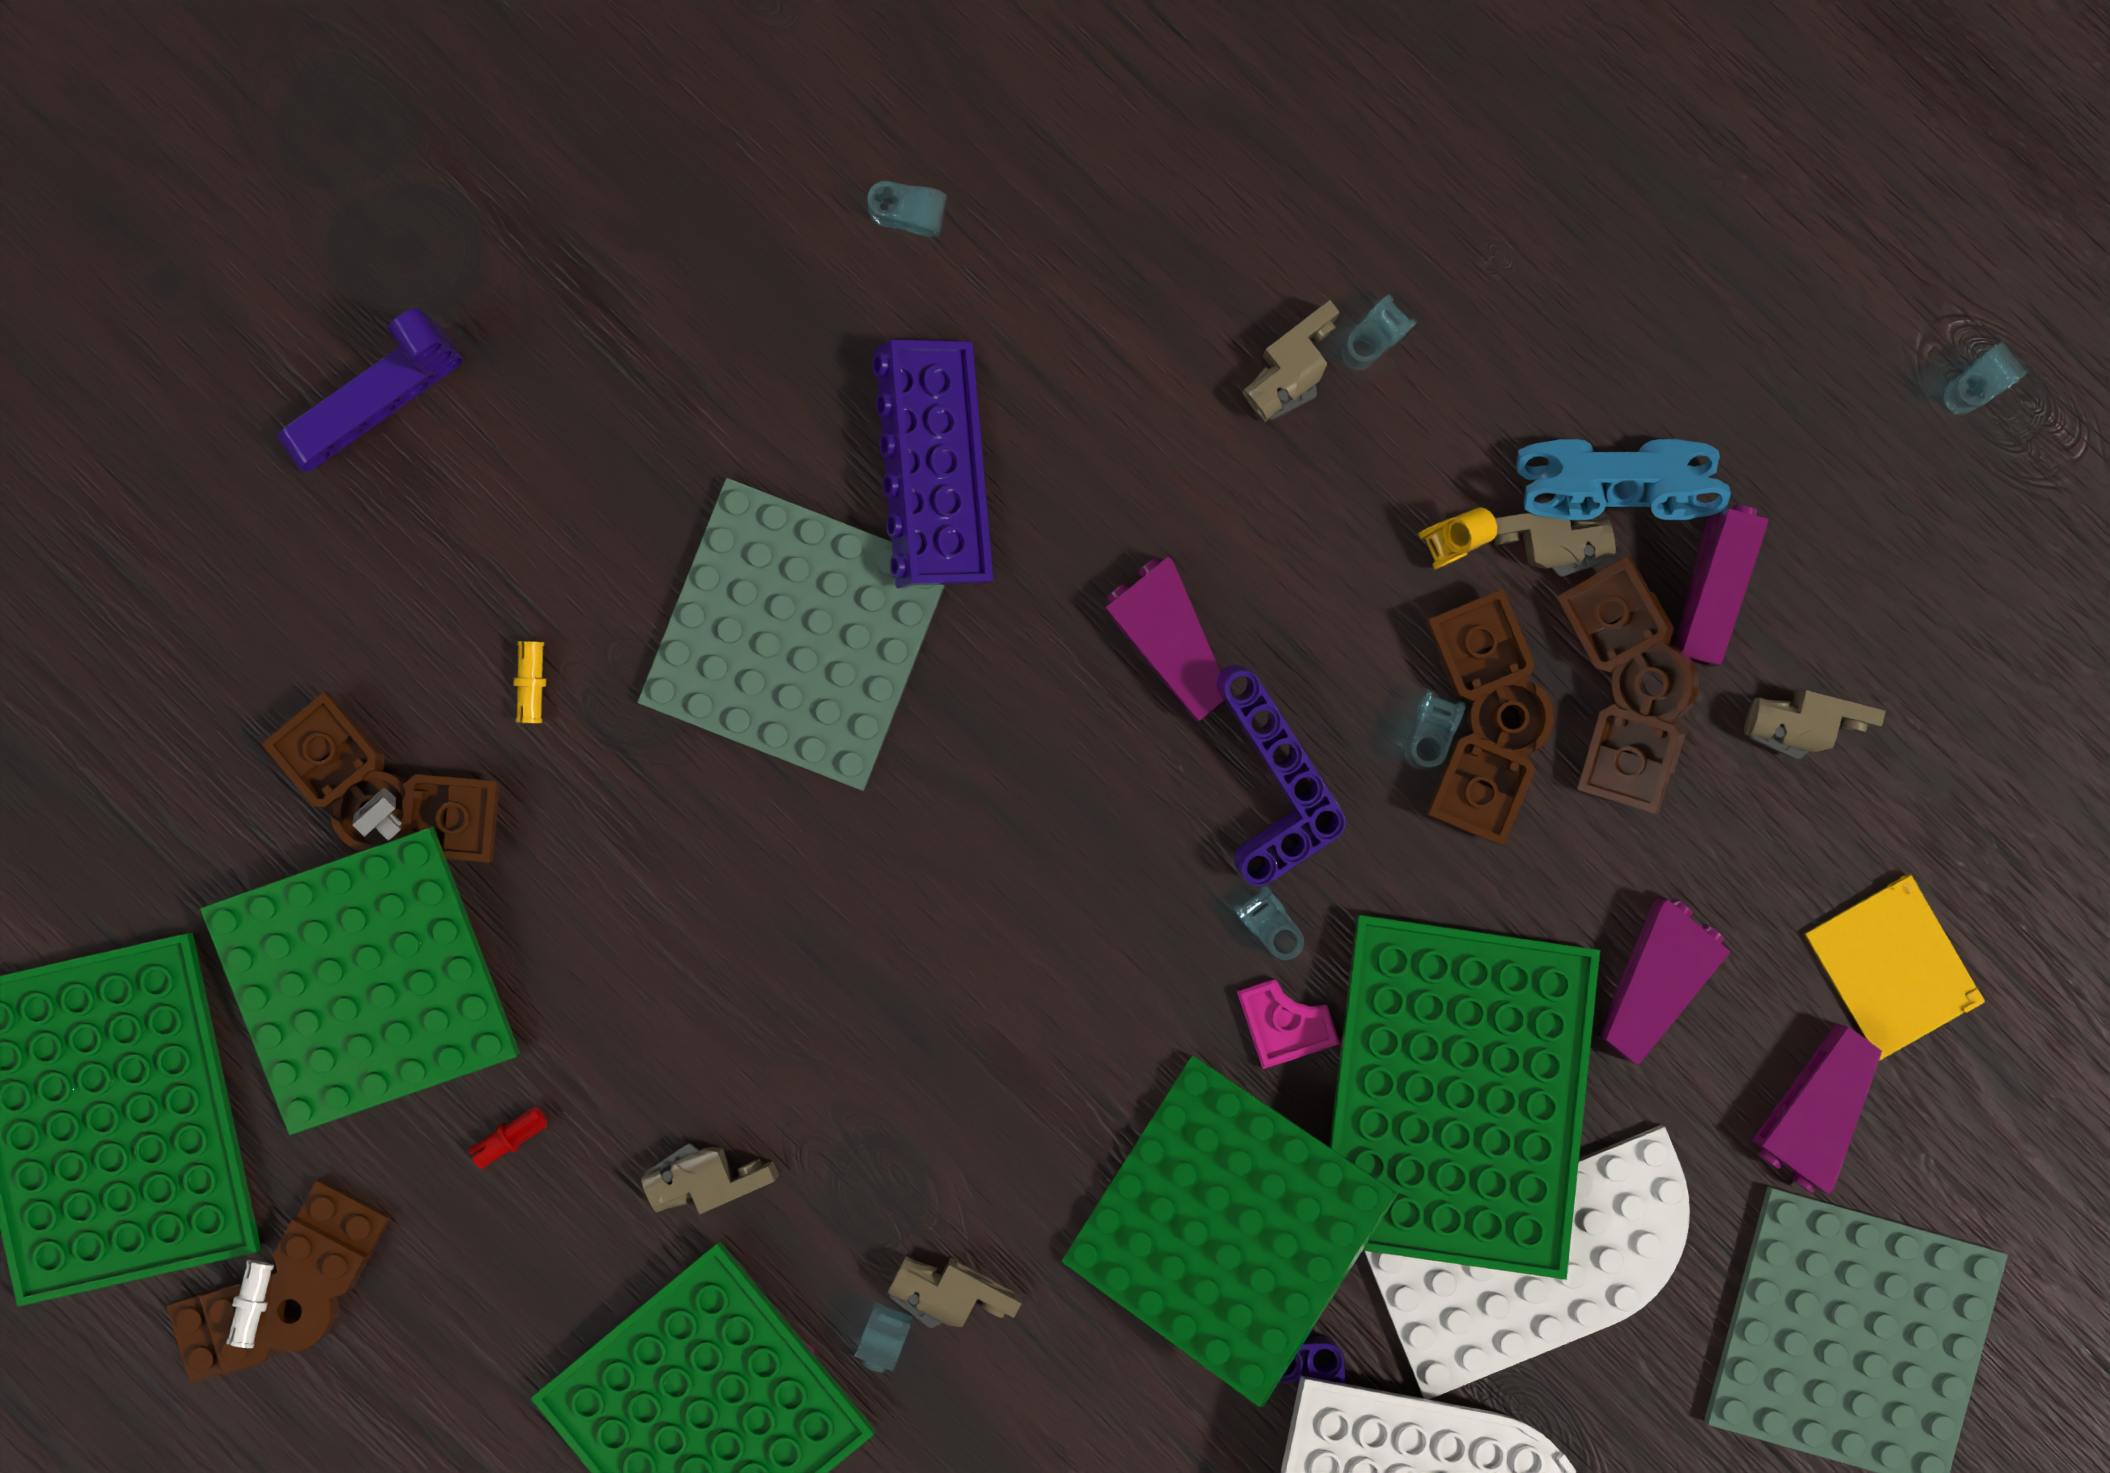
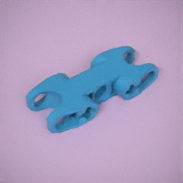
[1516,439,1731,520]

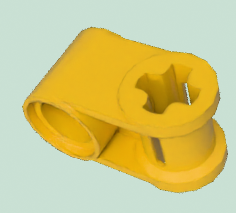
[1418,507,1497,570]

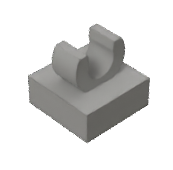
[352,787,402,840]

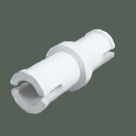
[226,1260,274,1348]

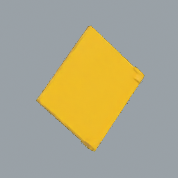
[1804,874,1985,1061]

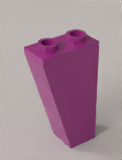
[1675,505,1769,668]
[1105,556,1224,723]
[1597,898,1731,1065]
[1751,1023,1882,1195]

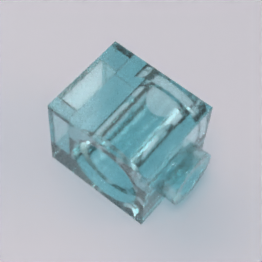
[855,1302,913,1372]

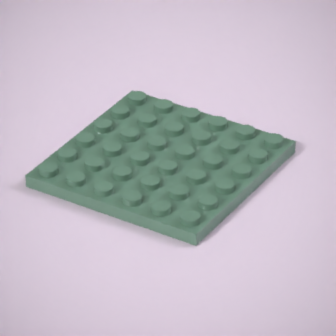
[638,478,945,791]
[1704,1186,2008,1473]

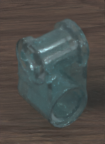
[868,181,947,237]
[1341,293,1418,370]
[1943,341,2028,415]
[1405,689,1465,770]
[1232,885,1304,960]

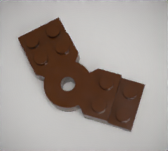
[1556,556,1699,814]
[1426,588,1554,846]
[261,692,500,863]
[166,1178,392,1384]

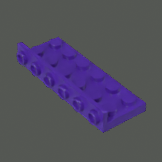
[872,340,994,589]

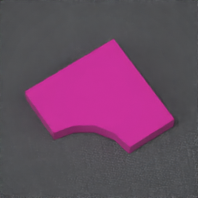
[1237,978,1340,1069]

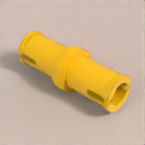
[513,641,546,723]

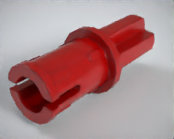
[468,1107,548,1169]

